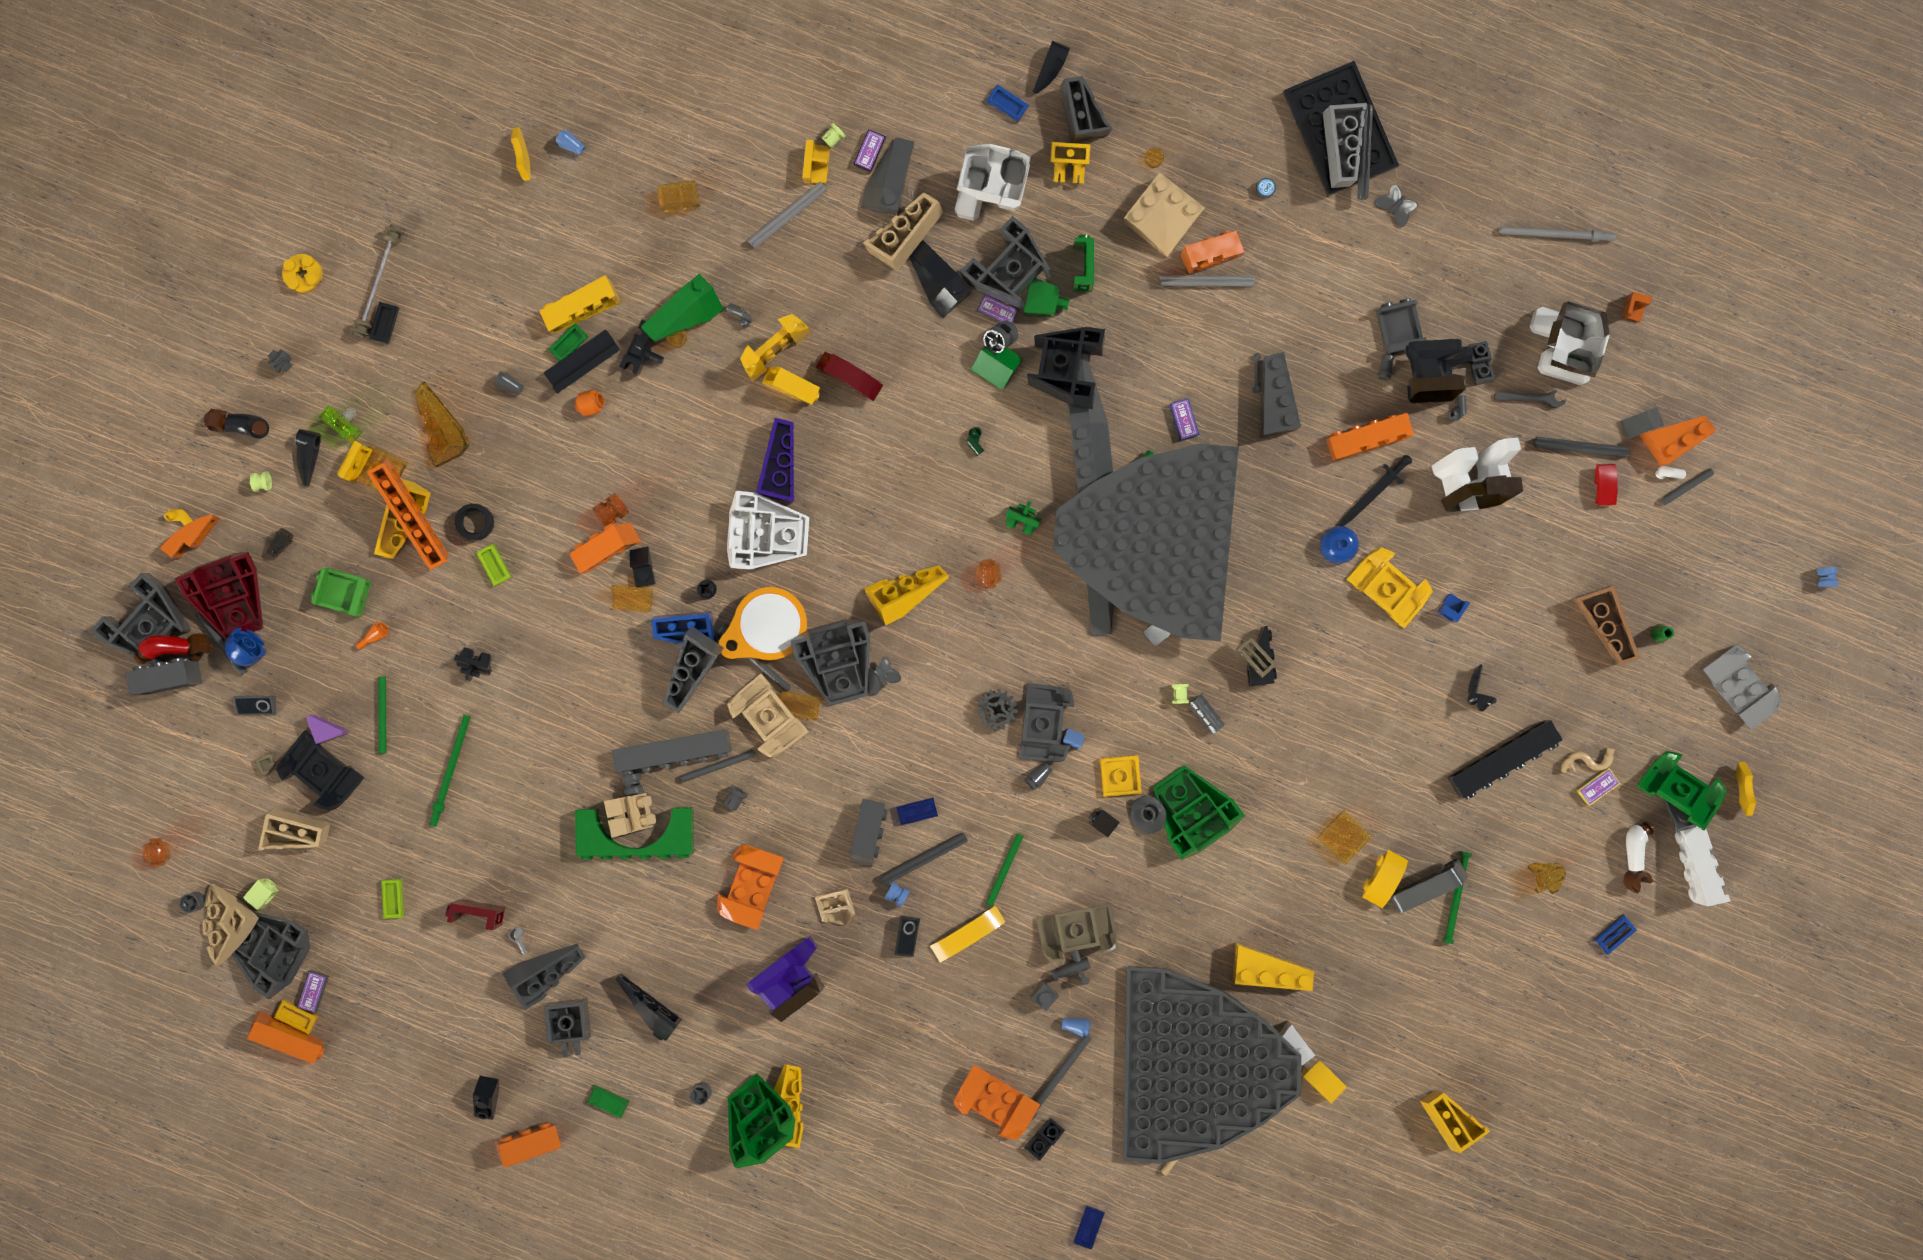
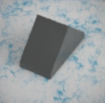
[1621,407,1664,439]

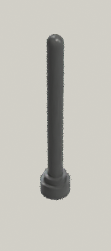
[716,624,790,691]

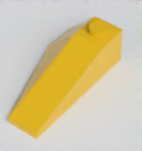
[374,479,431,559]
[864,565,949,625]

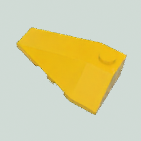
[774,1064,803,1148]

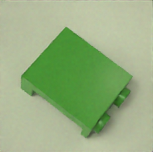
[311,567,372,617]

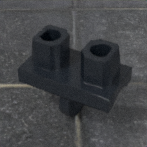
[454,647,492,681]

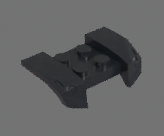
[275,730,365,811]

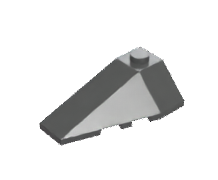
[861,138,914,216]
[502,944,585,1010]

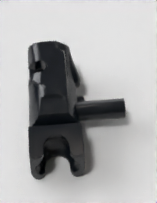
[619,319,664,376]

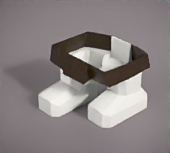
[1529,301,1609,385]
[1432,438,1523,512]

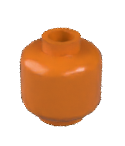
[574,389,605,417]

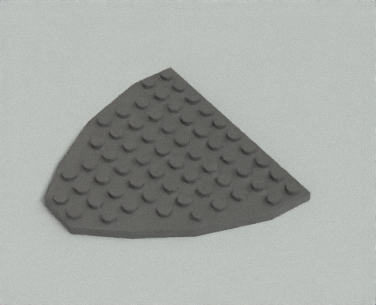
[1053,444,1239,641]
[1123,966,1302,1164]

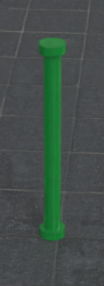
[1442,851,1472,944]

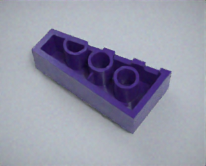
[756,418,794,503]

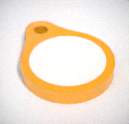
[718,587,807,661]

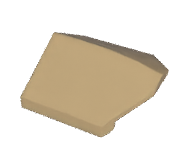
[815,889,855,926]

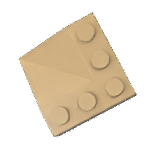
[1122,172,1205,257]

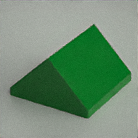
[971,346,1024,391]

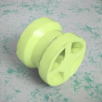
[250,471,272,492]

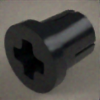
[697,580,717,599]

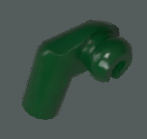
[967,427,984,456]

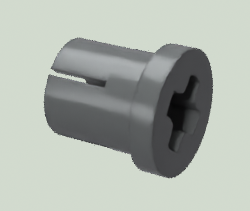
[723,785,748,811]

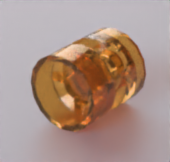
[593,493,630,527]

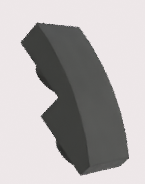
[1468,341,1495,385]

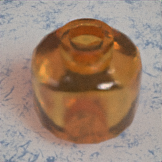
[976,559,1002,588]
[143,838,170,867]

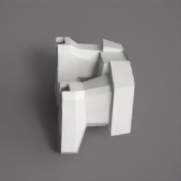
[955,144,1030,221]

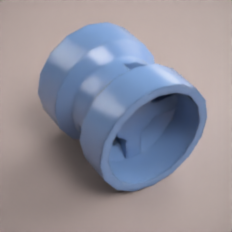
[1817,567,1839,588]
[884,882,910,907]

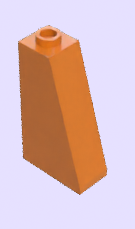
[247,1010,325,1064]

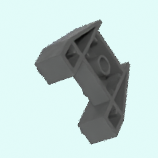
[960,216,1053,309]
[90,573,191,663]

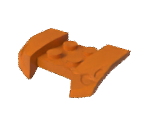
[717,845,784,930]
[954,1065,1040,1140]

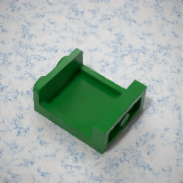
[1073,235,1094,292]

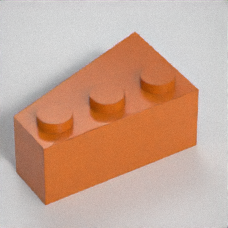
[1180,230,1244,275]
[569,522,641,574]

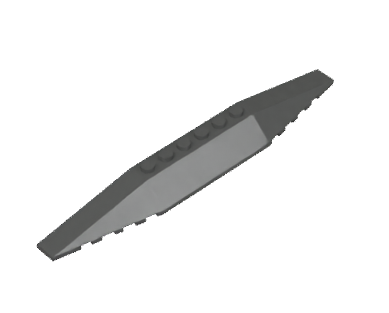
[1067,354,1114,636]

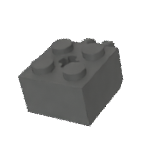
[544,998,591,1057]

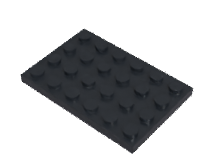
[1283,61,1399,197]

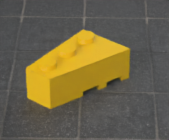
[1420,1090,1491,1153]

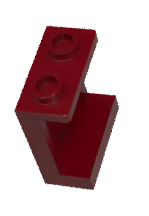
[445,899,505,930]

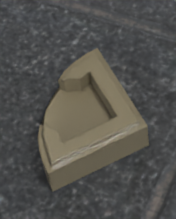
[255,752,276,777]

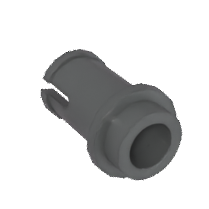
[1377,355,1394,380]

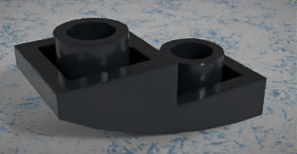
[1024,1118,1065,1161]

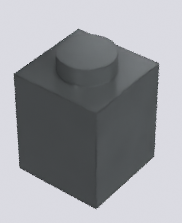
[1031,981,1059,1011]

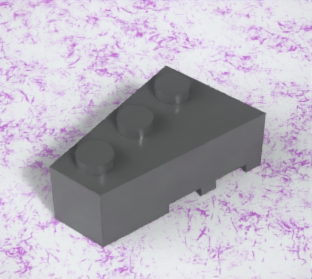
[1060,76,1112,142]

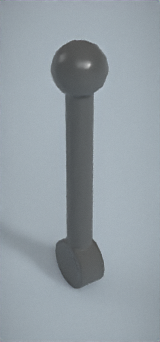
[1252,353,1261,393]

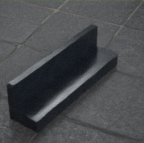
[544,330,620,394]

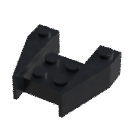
[1027,327,1105,409]

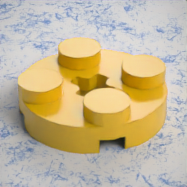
[282,254,323,293]

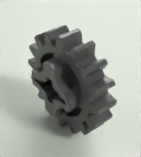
[976,689,1018,731]

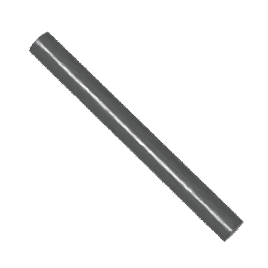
[195,612,247,676]
[681,750,755,783]

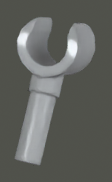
[509,927,527,954]

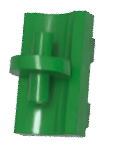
[1006,501,1041,535]

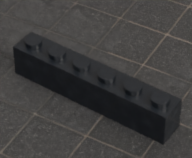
[1447,720,1563,800]

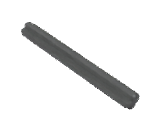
[1357,104,1373,200]
[1533,437,1630,457]
[880,833,968,885]

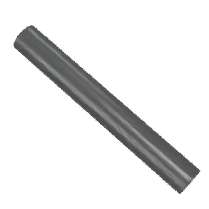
[1661,468,1714,505]

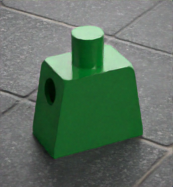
[1023,278,1070,317]

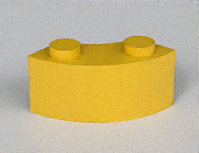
[1362,849,1408,908]

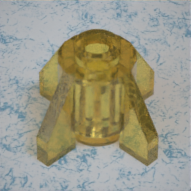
[1528,863,1566,894]

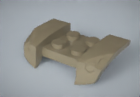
[1036,903,1118,963]

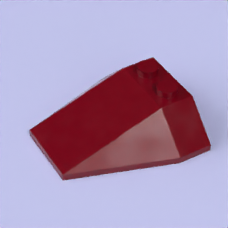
[175,552,264,640]

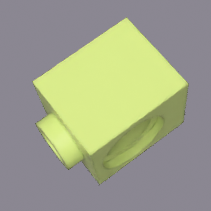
[243,878,279,910]

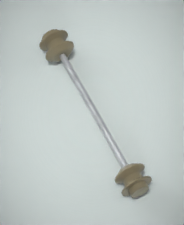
[350,224,404,338]

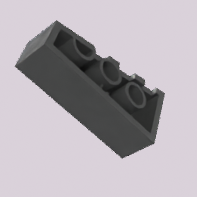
[1260,352,1301,438]
[663,626,724,713]

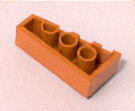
[1326,413,1414,461]

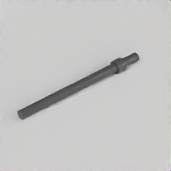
[1032,1035,1092,1120]

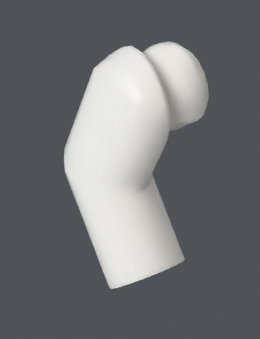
[1655,466,1686,479]

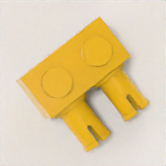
[1051,142,1091,183]

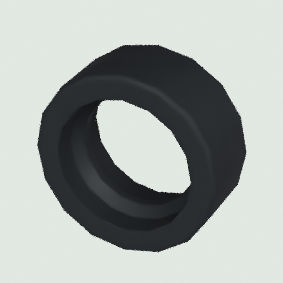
[455,503,494,540]

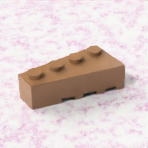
[1572,586,1640,665]

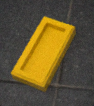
[274,999,319,1034]

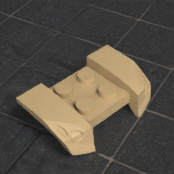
[727,673,809,758]

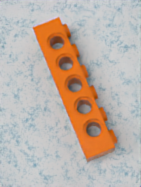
[367,457,449,570]

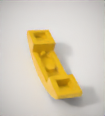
[930,905,1005,962]

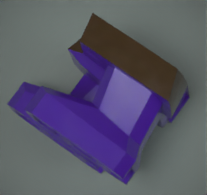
[746,936,825,1023]

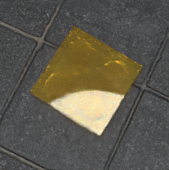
[1317,810,1372,865]

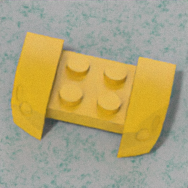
[740,314,811,382]
[1346,547,1433,628]

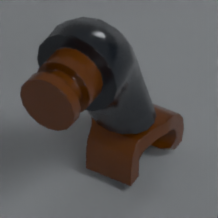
[204,408,269,439]

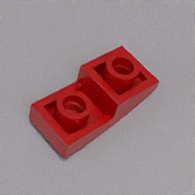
[1594,464,1618,506]

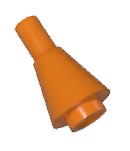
[356,621,389,650]

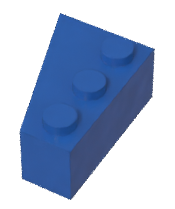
[651,611,715,644]

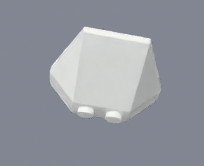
[727,491,809,570]

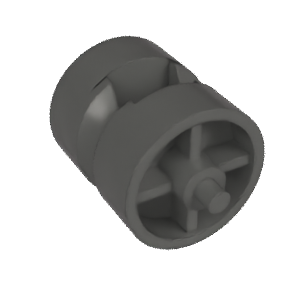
[983,320,1018,353]

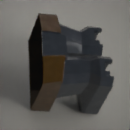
[1406,339,1472,403]

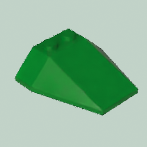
[1153,765,1245,860]
[728,1073,795,1168]

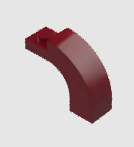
[815,352,883,401]

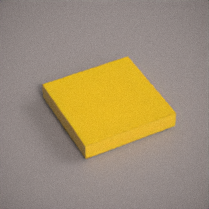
[1100,755,1142,797]

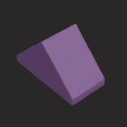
[306,715,349,744]

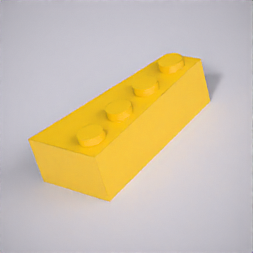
[539,275,621,335]
[1232,942,1314,991]

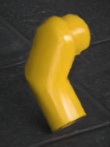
[164,509,193,526]

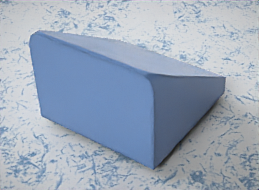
[1062,728,1085,749]

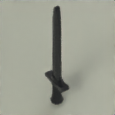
[1339,455,1412,526]

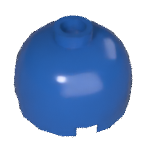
[1320,526,1359,564]
[225,628,266,666]

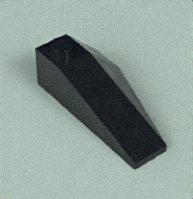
[909,240,971,319]

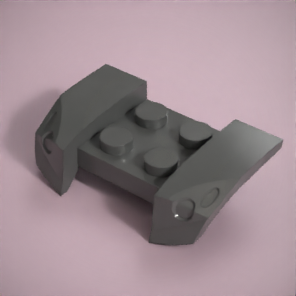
[1019,683,1074,762]

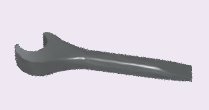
[1496,390,1566,408]

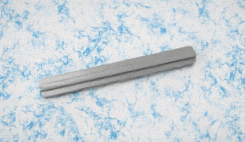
[748,182,826,248]
[1160,275,1255,287]

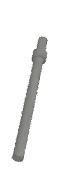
[1499,226,1616,242]

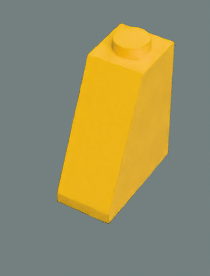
[762,366,820,405]

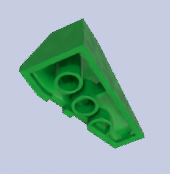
[641,273,723,342]

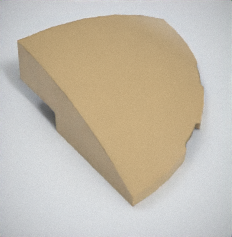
[202,884,259,966]

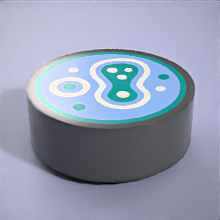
[1256,178,1276,198]

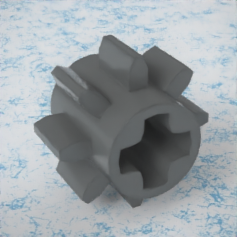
[268,349,293,373]

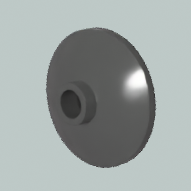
[1131,795,1166,834]

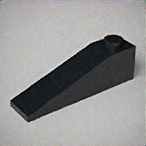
[616,973,682,1041]

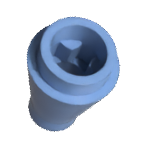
[555,129,585,156]
[1062,1017,1091,1037]

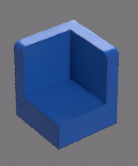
[1437,594,1470,623]

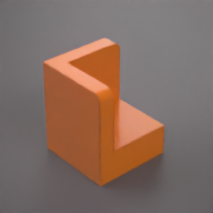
[1621,292,1652,322]

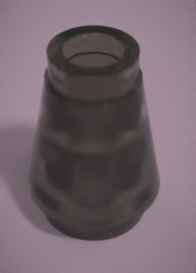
[267,528,294,558]

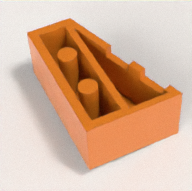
[1639,415,1716,466]
[495,1122,562,1168]

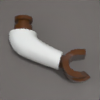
[1623,821,1655,894]

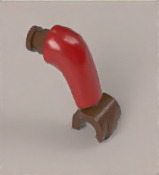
[133,633,212,664]

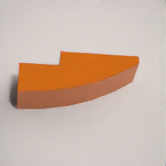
[160,514,220,559]

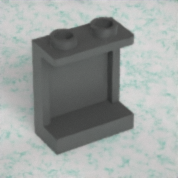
[1376,298,1427,355]

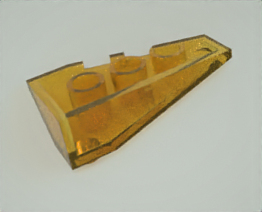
[415,382,470,467]

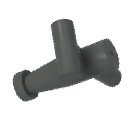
[1051,950,1091,985]

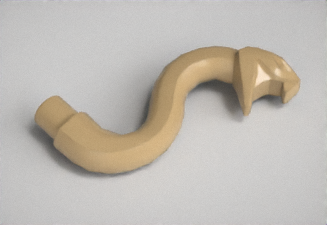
[1560,748,1615,773]

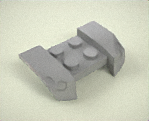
[1702,645,1782,730]

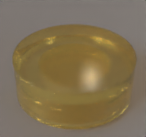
[1144,147,1164,168]

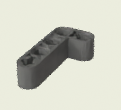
[1390,859,1468,913]

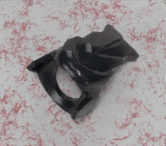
[1467,664,1497,711]

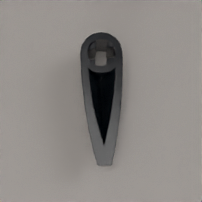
[1033,41,1070,94]
[295,429,321,486]

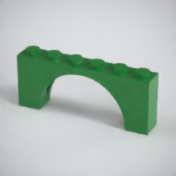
[575,807,694,860]

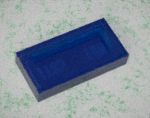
[896,797,938,825]
[1073,1205,1105,1250]

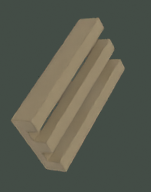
[1236,636,1277,678]

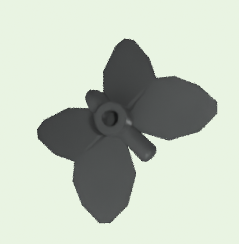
[1375,184,1418,227]
[868,657,901,697]

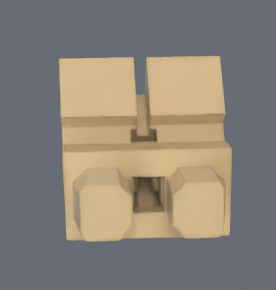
[604,793,656,838]

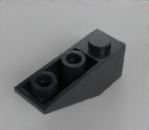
[1246,626,1277,686]

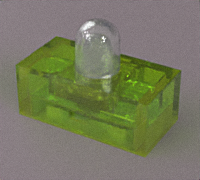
[318,405,363,443]

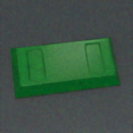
[548,323,589,361]
[586,1085,629,1119]

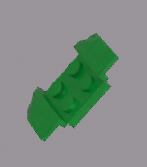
[1636,751,1727,831]

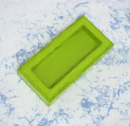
[476,544,512,586]
[381,878,404,919]

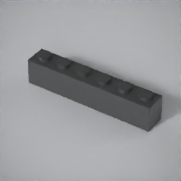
[612,729,732,775]

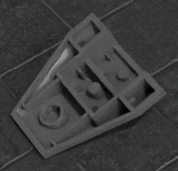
[790,619,870,706]
[231,912,310,999]

